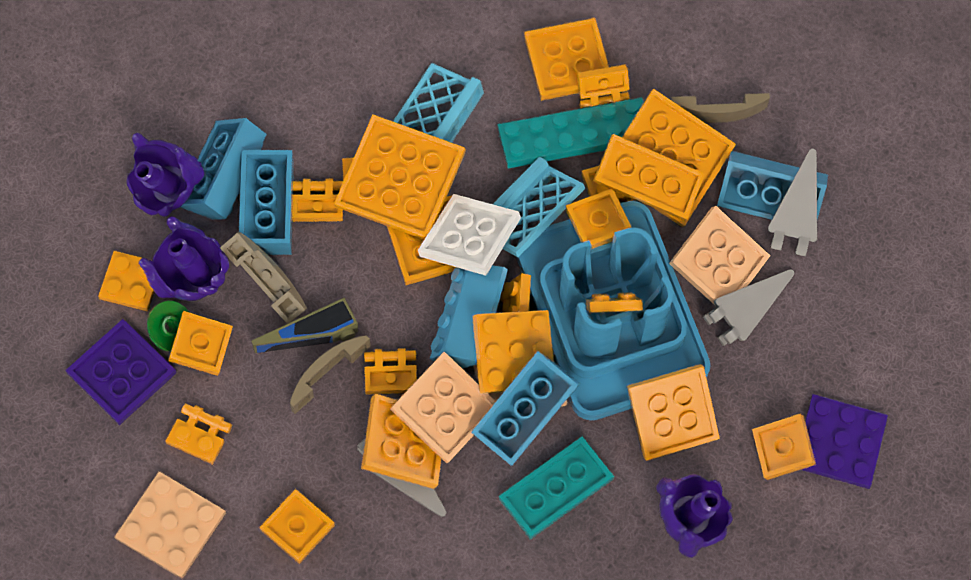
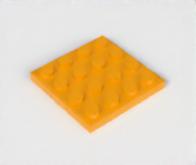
[622,89,736,227]
[334,115,466,240]

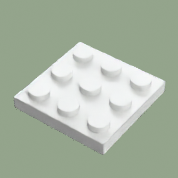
[418,194,521,276]

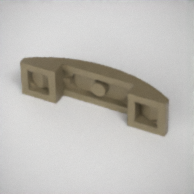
[671,93,770,123]
[220,232,307,324]
[290,336,371,414]

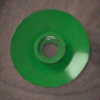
[147,301,190,352]

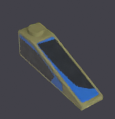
[251,298,359,353]

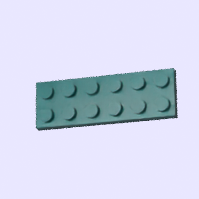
[498,97,644,169]

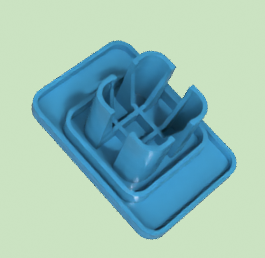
[516,201,710,420]

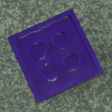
[65,319,176,425]
[801,394,888,489]

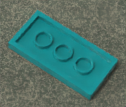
[499,437,614,540]

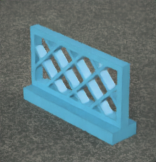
[393,63,484,143]
[493,157,586,257]

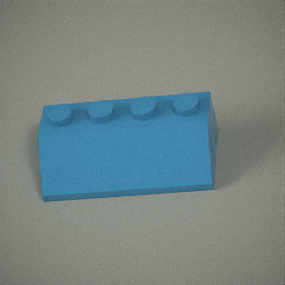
[181,118,266,220]
[239,150,294,255]
[717,151,828,220]
[430,265,508,369]
[471,351,580,466]

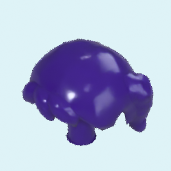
[126,133,204,217]
[139,216,229,301]
[656,474,733,558]

